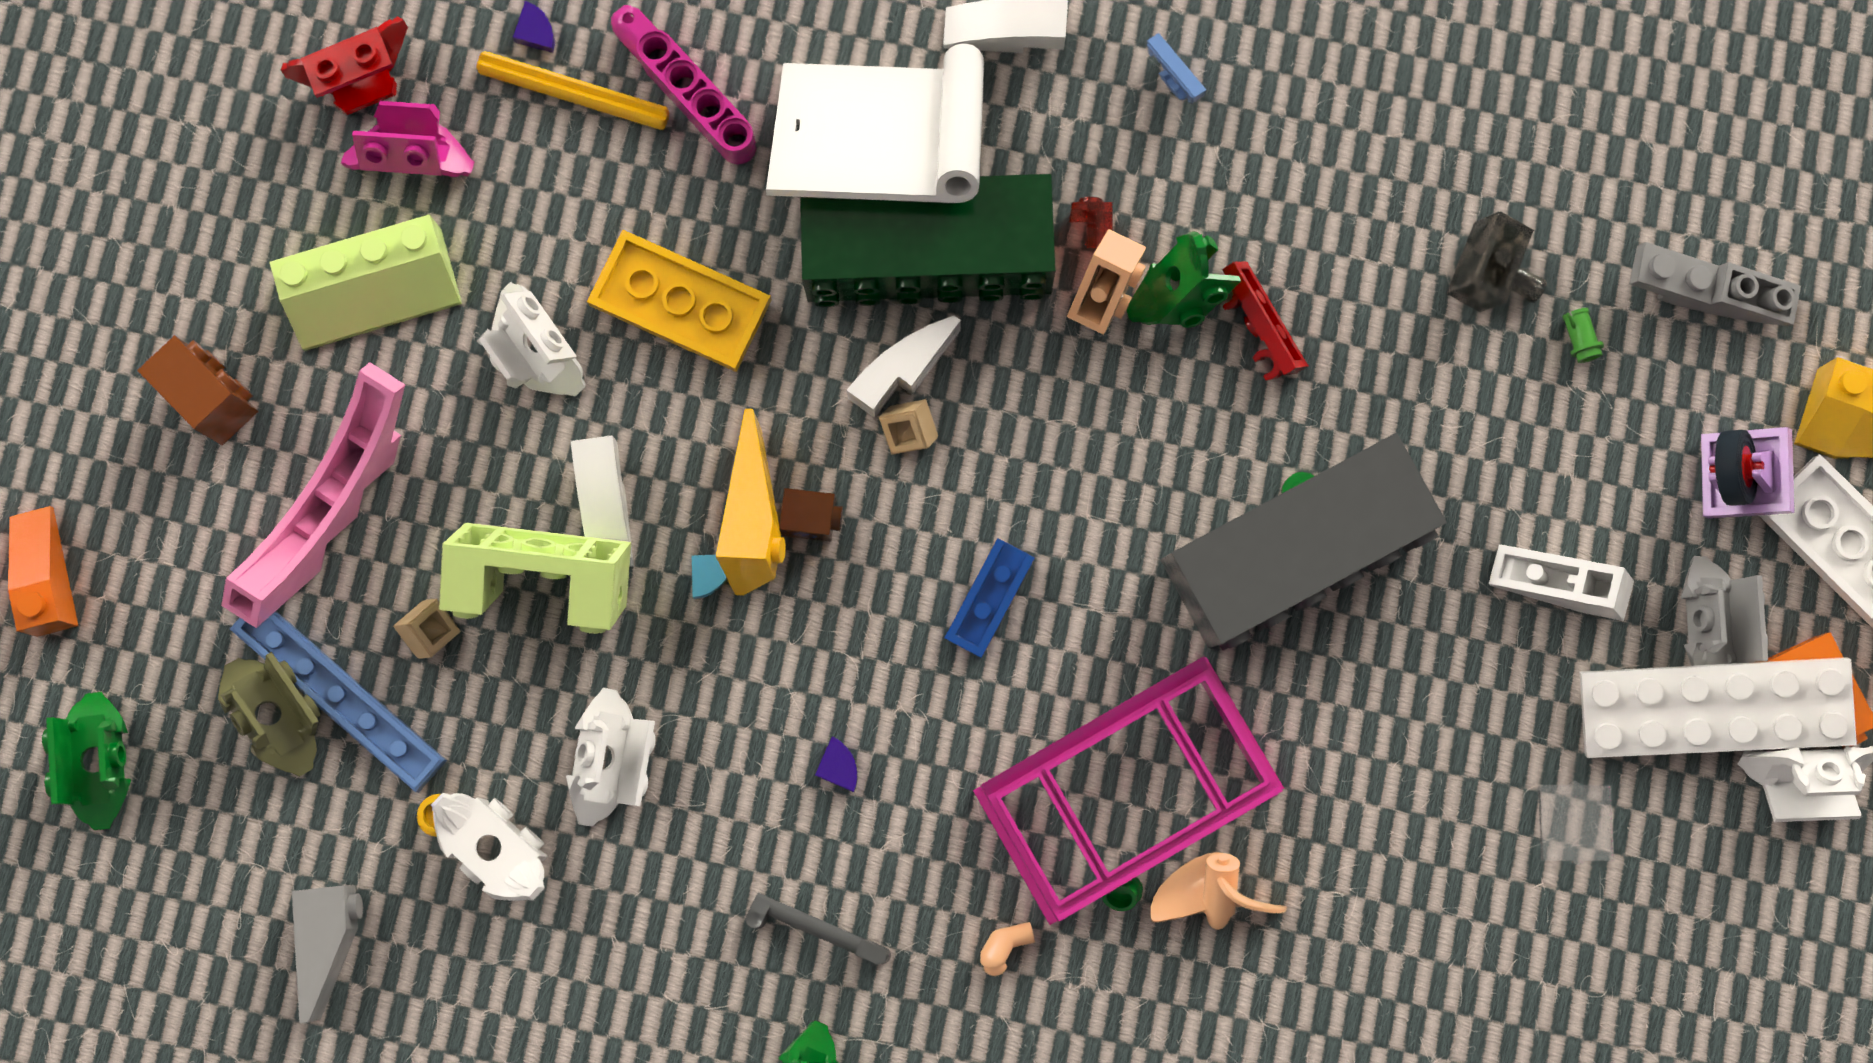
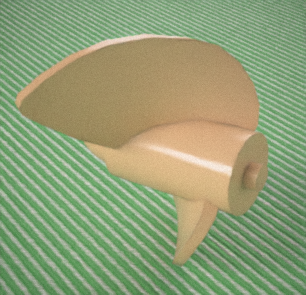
[1150,852,1287,930]

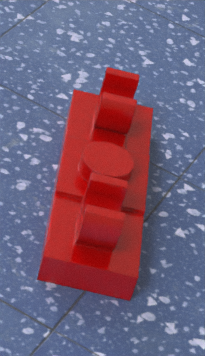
[1222,261,1309,380]

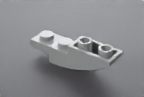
[1629,242,1801,326]

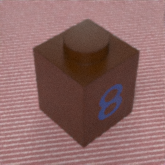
[779,488,843,542]

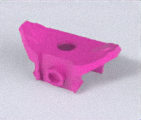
[341,100,474,177]

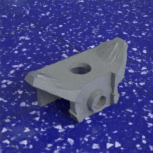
[1681,556,1768,666]

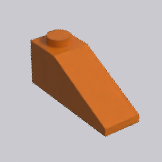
[8,506,79,637]

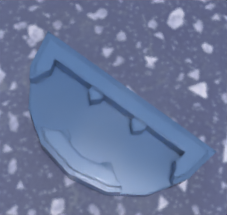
[1147,33,1206,103]

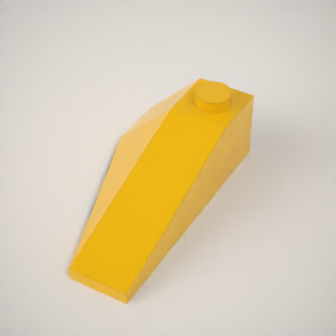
[1794,357,1873,459]
[716,408,786,596]

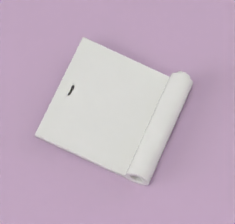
[766,44,984,203]

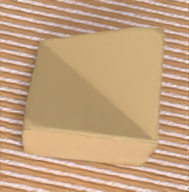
[879,399,938,455]
[393,599,461,659]

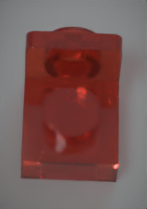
[1069,197,1113,254]

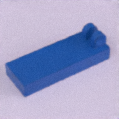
[944,538,1035,658]

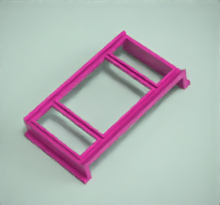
[973,656,1284,925]

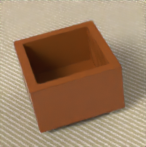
[137,335,259,446]

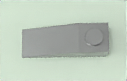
[292,885,363,1023]

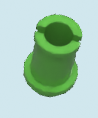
[1562,308,1604,363]

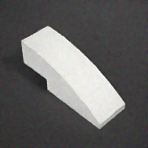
[943,0,1068,53]
[847,316,961,418]
[571,436,634,567]

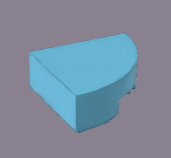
[692,555,727,599]

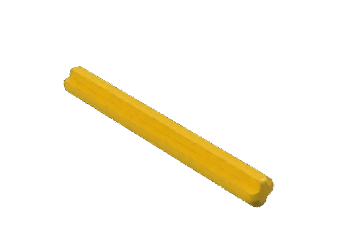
[476,51,670,130]

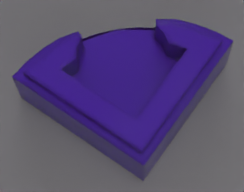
[513,1,555,53]
[815,736,858,792]

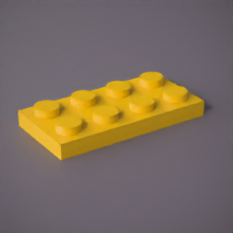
[587,230,772,372]

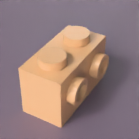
[1067,229,1146,335]

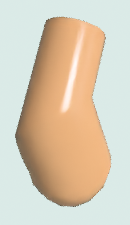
[980,922,1035,976]

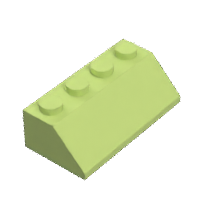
[269,214,462,351]

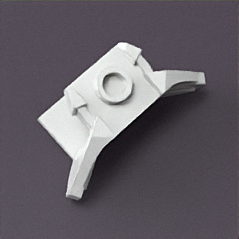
[477,282,586,396]
[566,688,655,827]
[1738,746,1873,822]
[431,793,548,901]

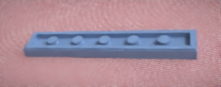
[230,611,447,793]

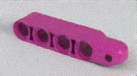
[611,5,756,165]

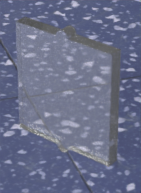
[1538,781,1614,865]

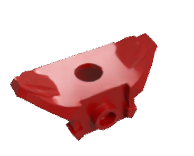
[280,16,408,116]

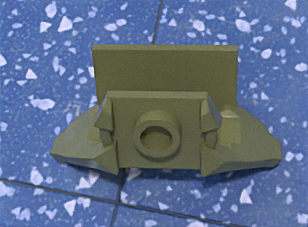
[218,652,320,777]

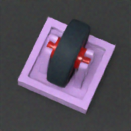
[1701,427,1795,519]

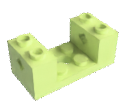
[439,523,631,634]

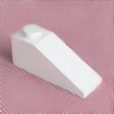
[1488,544,1634,621]

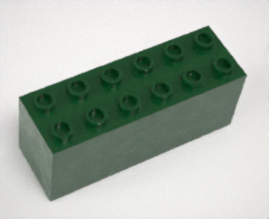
[800,174,1056,307]

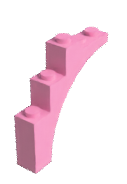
[221,363,405,628]

